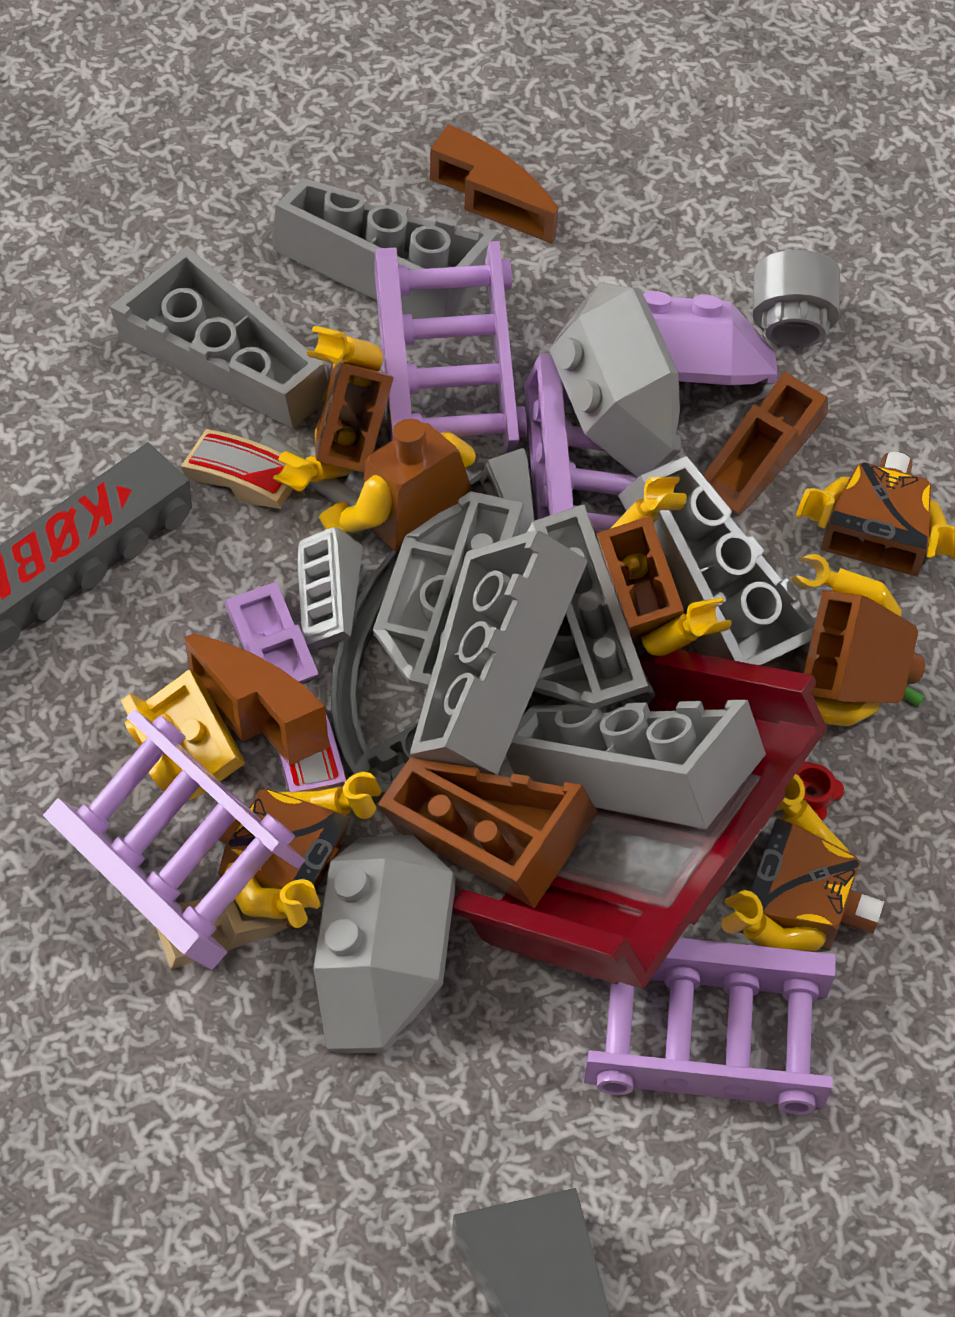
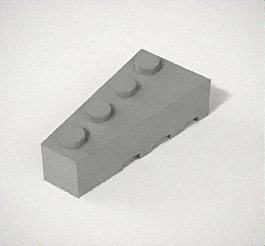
[273,178,499,319]
[110,246,327,429]
[618,456,816,666]
[506,700,766,829]

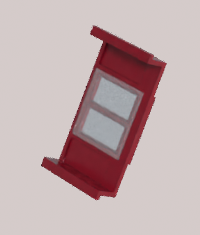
[452,650,827,989]

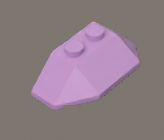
[643,291,778,385]

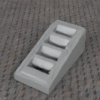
[480,448,535,535]
[298,527,363,650]

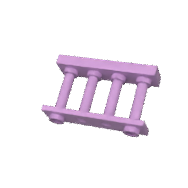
[374,241,527,454]
[524,353,638,535]
[43,709,305,970]
[584,938,836,1115]

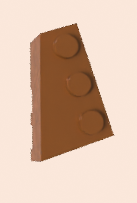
[378,757,598,909]

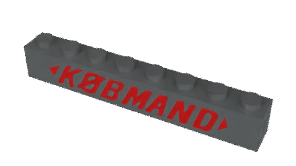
[0,442,192,651]

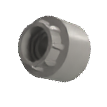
[753,250,840,347]

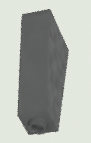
[452,1188,611,1317]

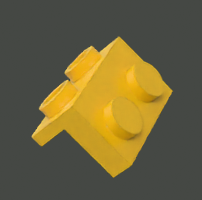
[121,670,246,800]

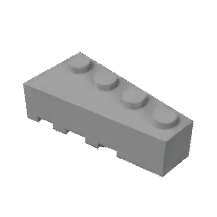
[409,529,588,775]

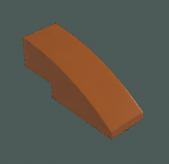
[430,124,559,244]
[703,371,829,516]
[184,633,329,765]

